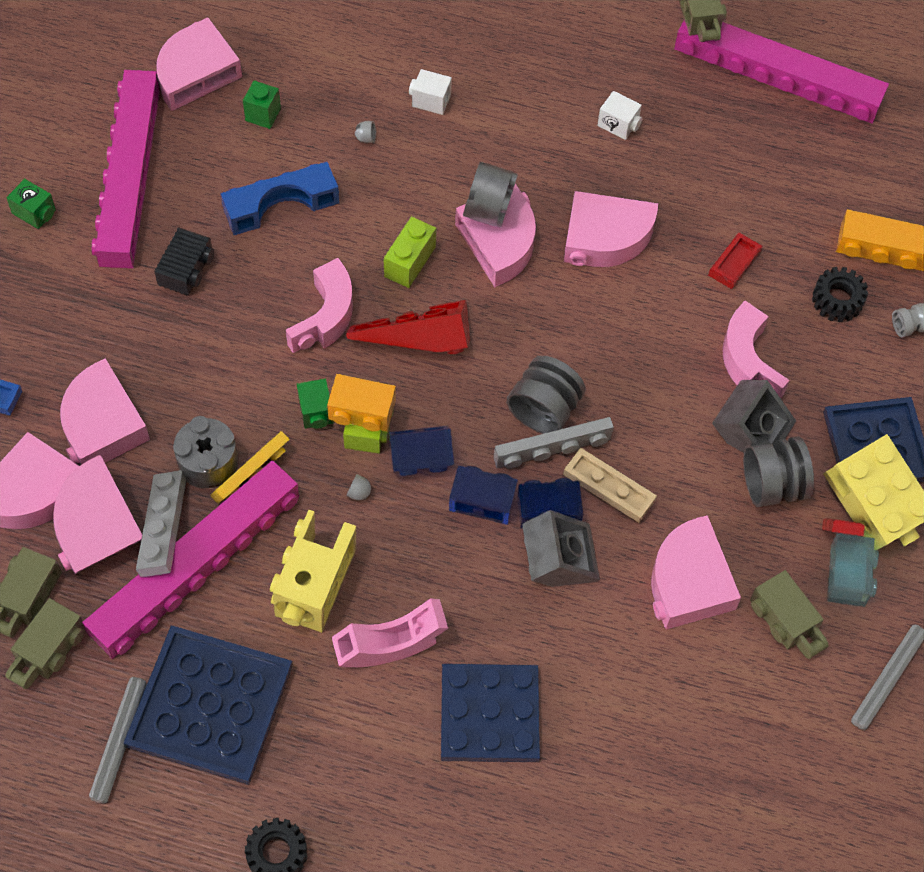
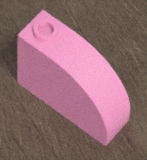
[156,18,242,111]
[455,184,536,287]
[564,191,658,267]
[60,358,150,465]
[0,432,79,529]
[53,455,142,574]
[651,515,741,629]

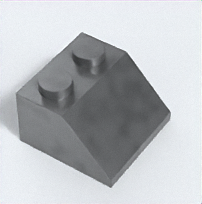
[712,380,796,453]
[522,510,600,587]

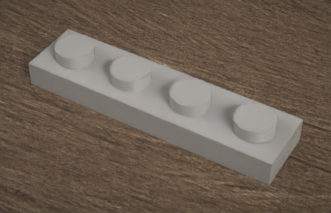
[493,417,614,469]
[136,470,187,577]

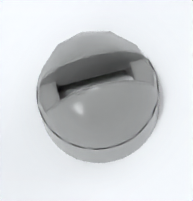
[355,121,376,143]
[346,474,371,500]

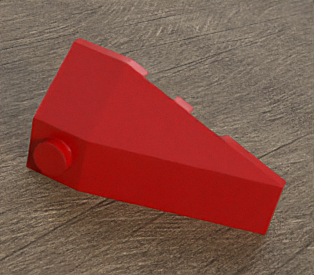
[346,300,470,354]

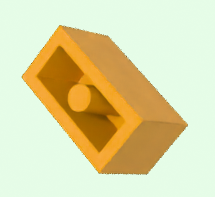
[327,374,396,432]

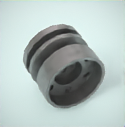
[506,356,586,434]
[743,436,814,507]

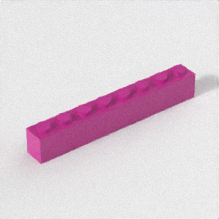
[674,19,889,124]
[91,70,160,268]
[82,460,299,659]

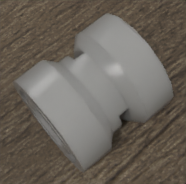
[892,303,924,338]

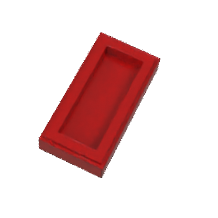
[708,233,763,289]
[822,518,865,536]

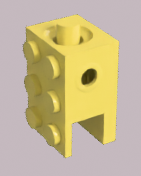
[823,434,924,552]
[270,510,356,633]

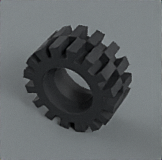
[812,267,868,322]
[245,818,307,872]

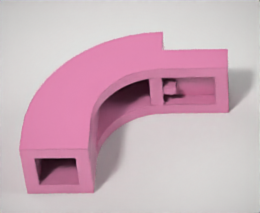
[286,258,353,353]
[723,301,790,398]
[332,598,448,667]

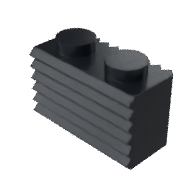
[154,227,214,296]

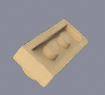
[563,448,657,523]

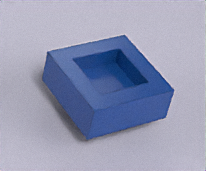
[0,380,22,416]

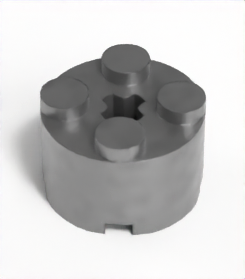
[463,162,518,228]
[173,416,238,488]

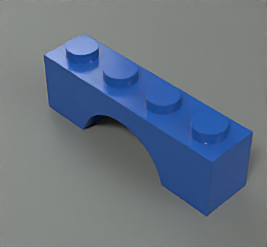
[220,162,339,236]

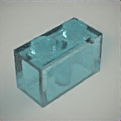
[827,533,879,607]

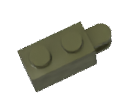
[679,0,727,42]
[0,547,62,638]
[750,570,829,659]
[6,598,85,689]

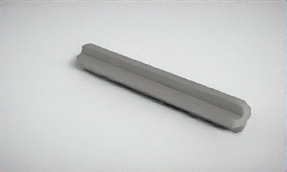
[851,624,924,730]
[89,677,147,804]

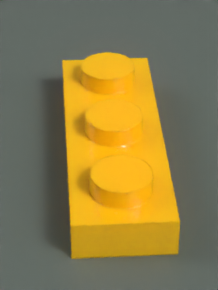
[210,431,290,504]

